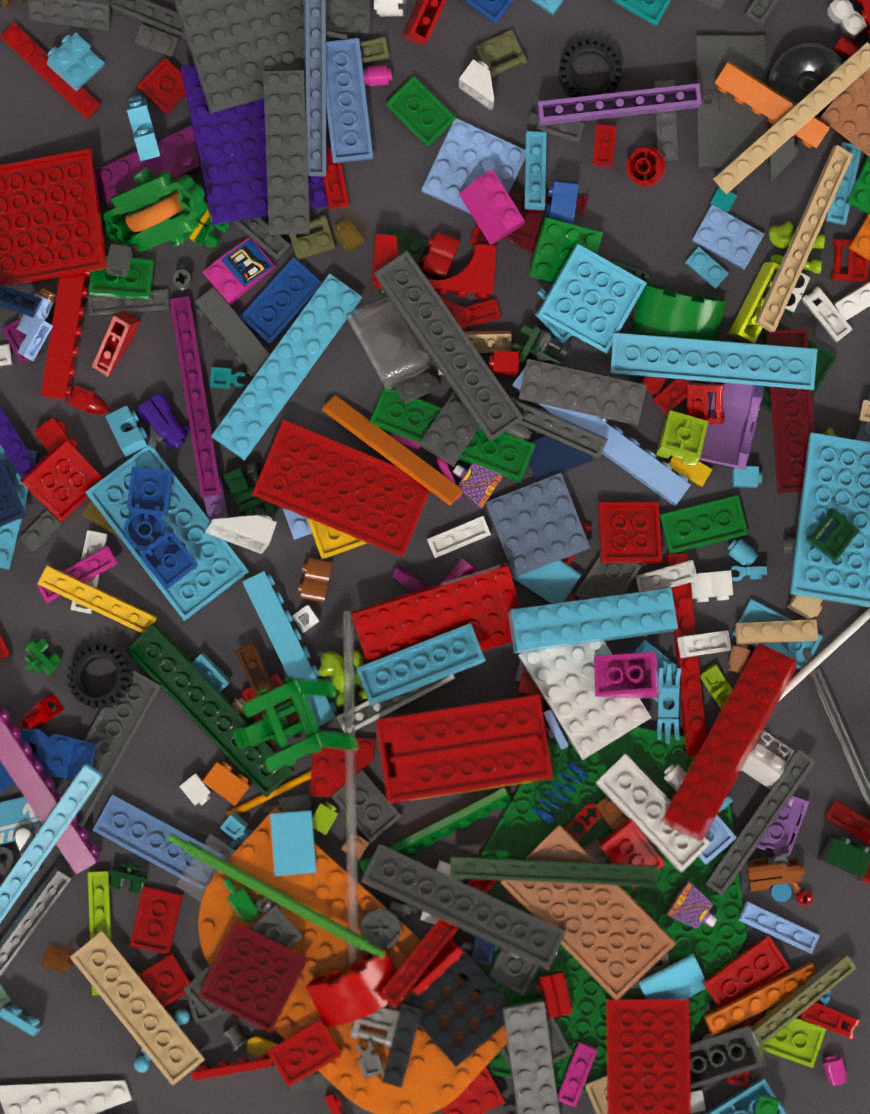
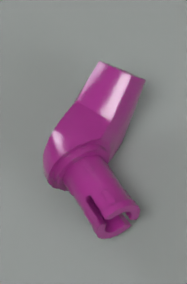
[392,567,427,593]

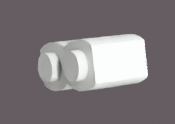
[827,0,866,40]
[691,571,733,603]

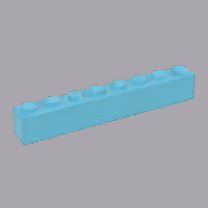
[242,571,338,726]

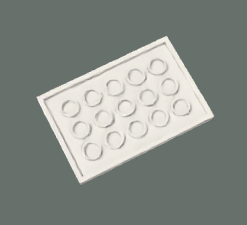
[518,641,651,760]

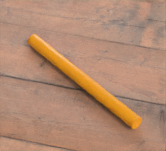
[225,770,311,817]

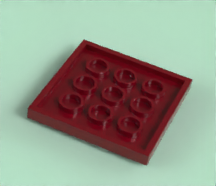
[197,921,309,1033]

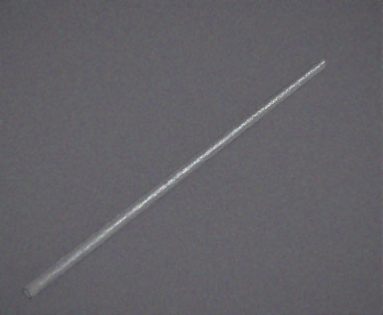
[343,611,358,969]

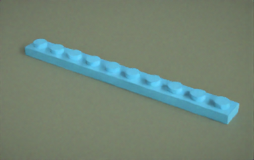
[0,763,103,923]

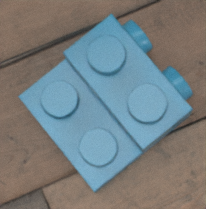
[47,33,104,91]

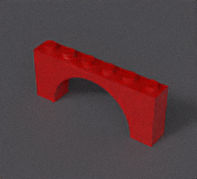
[370,234,496,299]

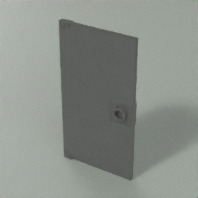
[696,35,769,168]

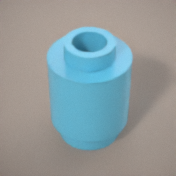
[727,538,758,567]

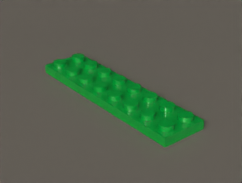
[370,386,535,483]

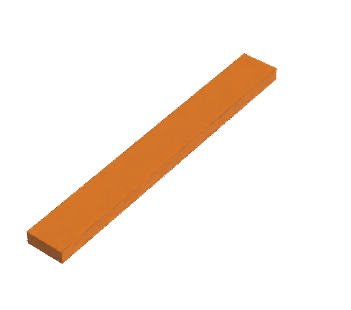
[322,395,463,506]

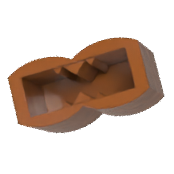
[297,558,333,603]

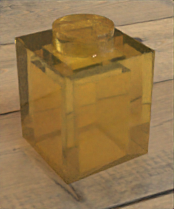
[333,220,364,254]

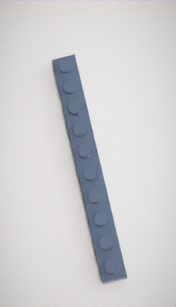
[304,0,326,177]

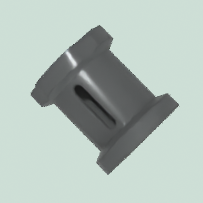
[172,269,192,290]
[222,1024,248,1051]

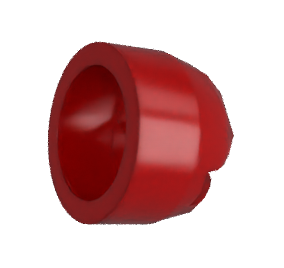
[796,889,813,906]

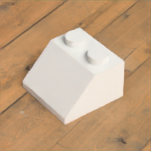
[459,59,494,110]

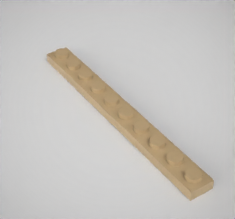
[713,42,870,194]
[755,145,853,332]

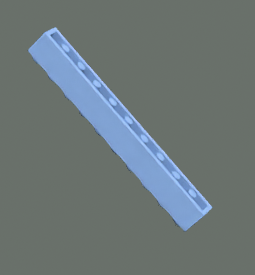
[511,368,691,506]

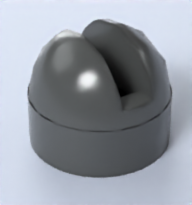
[256,896,273,912]

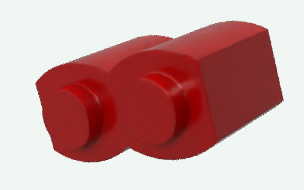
[420,232,460,280]

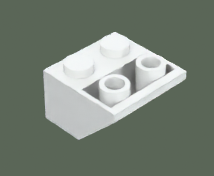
[742,730,794,789]

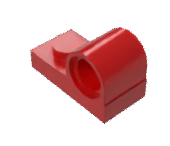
[834,35,860,62]

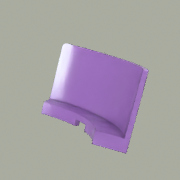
[699,383,764,470]

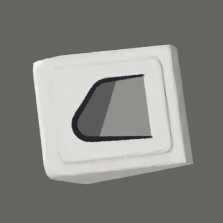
[292,605,320,633]

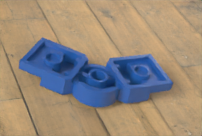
[124,466,199,591]
[0,728,97,794]

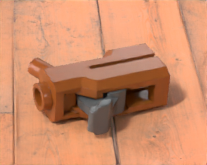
[747,847,805,893]

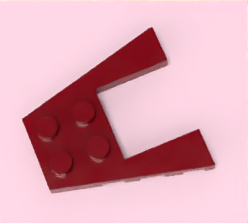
[504,193,589,255]

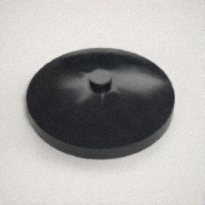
[768,42,844,120]

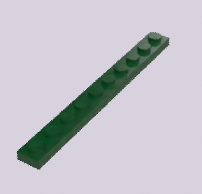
[450,856,658,887]

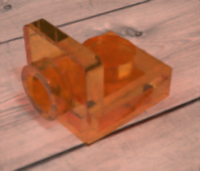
[41,946,73,974]

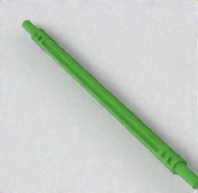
[167,833,386,959]

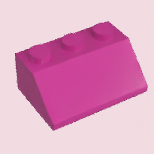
[459,169,525,245]

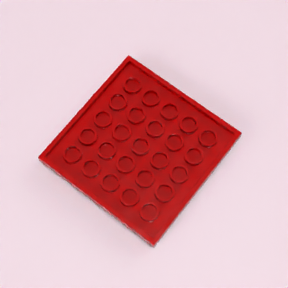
[0,149,107,287]

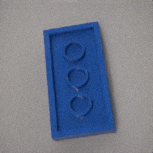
[240,257,322,345]

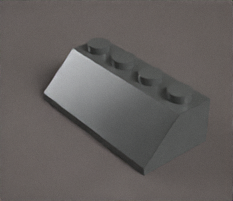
[690,1026,767,1089]

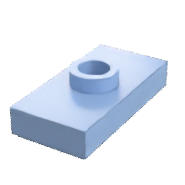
[543,710,568,750]

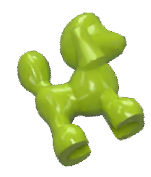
[769,221,825,274]
[318,650,368,707]

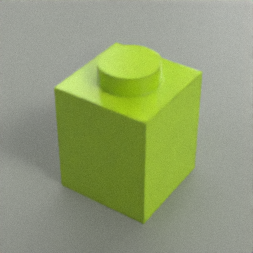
[312,802,339,835]

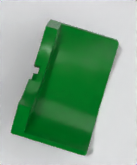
[632,284,726,340]

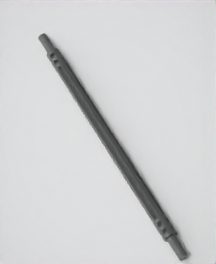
[803,650,870,811]

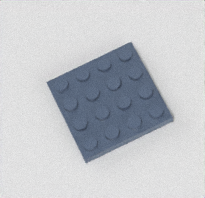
[486,473,591,578]

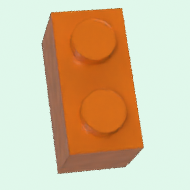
[202,761,250,806]

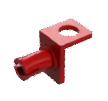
[20,694,64,730]

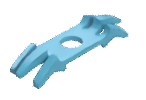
[657,664,681,744]

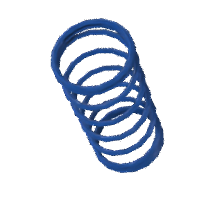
[531,761,589,824]

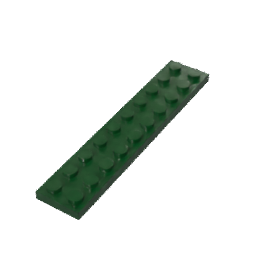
[126,622,295,798]

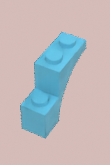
[126,95,160,161]

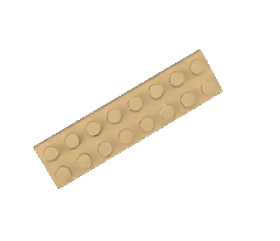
[70,931,205,1086]

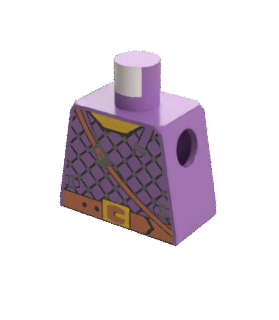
[452,463,503,510]
[665,881,718,928]

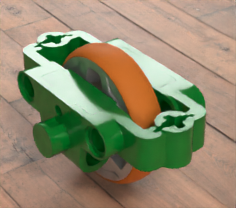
[103,167,206,252]

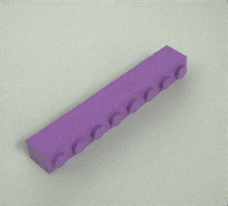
[537,83,702,126]

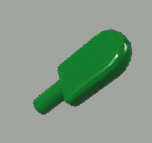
[222,878,259,922]

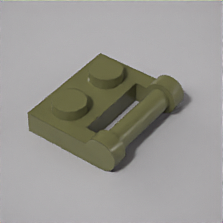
[476,30,527,79]
[289,214,336,261]

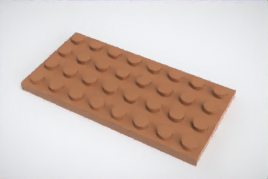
[501,825,676,1001]

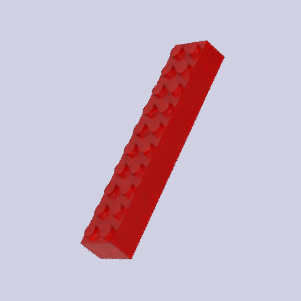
[663,643,797,843]

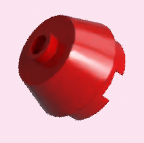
[626,146,665,187]

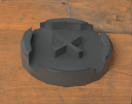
[360,908,401,949]

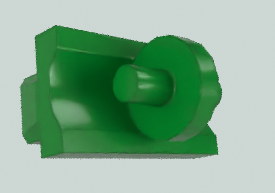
[24,638,61,677]

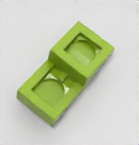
[700,663,733,710]

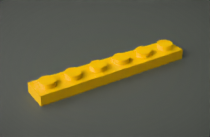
[38,565,157,633]

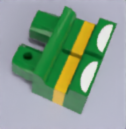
[186,202,230,249]

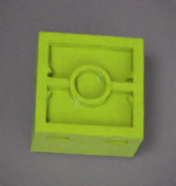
[656,410,709,466]

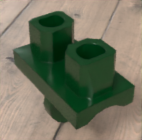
[109,858,148,894]

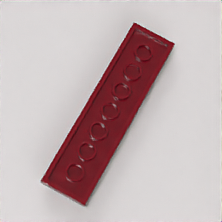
[765,329,815,494]

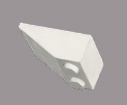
[205,515,277,554]

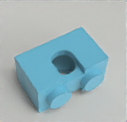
[105,405,148,456]

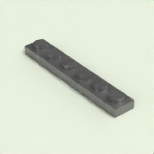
[0,867,72,976]

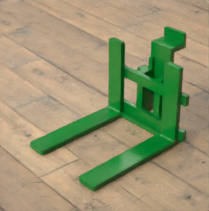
[232,676,358,772]

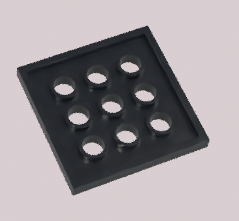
[404,950,512,1067]

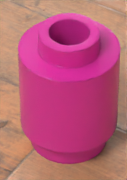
[363,64,392,87]
[822,1054,847,1086]

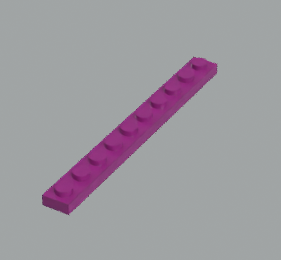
[169,296,221,498]

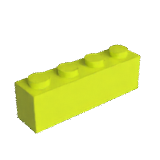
[728,262,780,343]

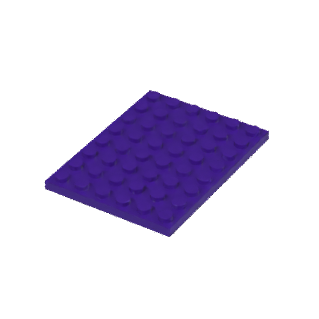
[180,64,328,225]

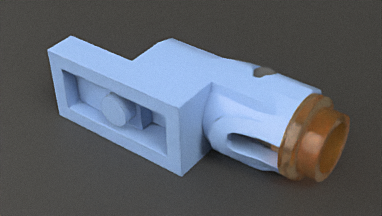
[17,287,55,361]

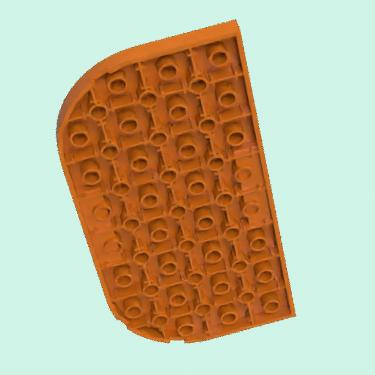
[198,807,507,1114]

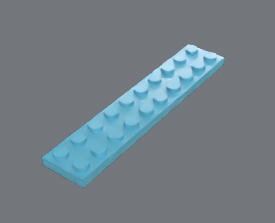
[211,274,362,461]
[611,333,817,390]

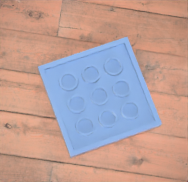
[421,118,525,214]

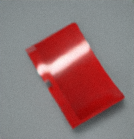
[305,949,396,1027]

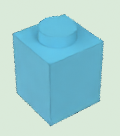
[732,466,762,488]

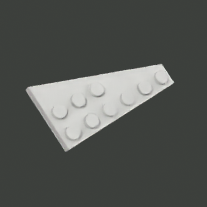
[0,1080,132,1114]

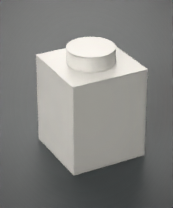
[179,773,212,806]

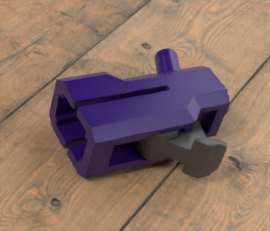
[136,392,191,449]

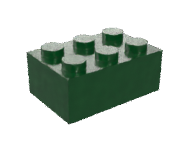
[818,835,870,878]

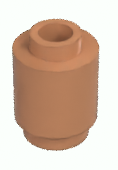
[728,644,752,674]

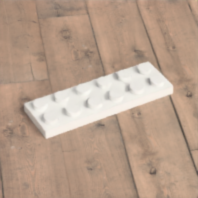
[595,754,711,872]

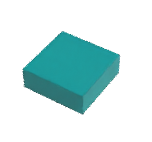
[709,187,737,213]

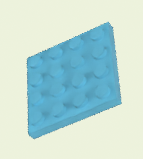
[537,243,647,354]

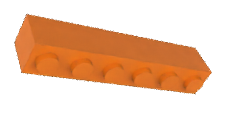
[715,60,830,148]

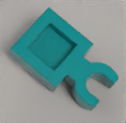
[210,367,246,390]

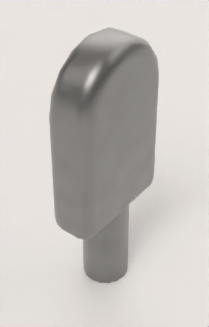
[13,825,42,872]

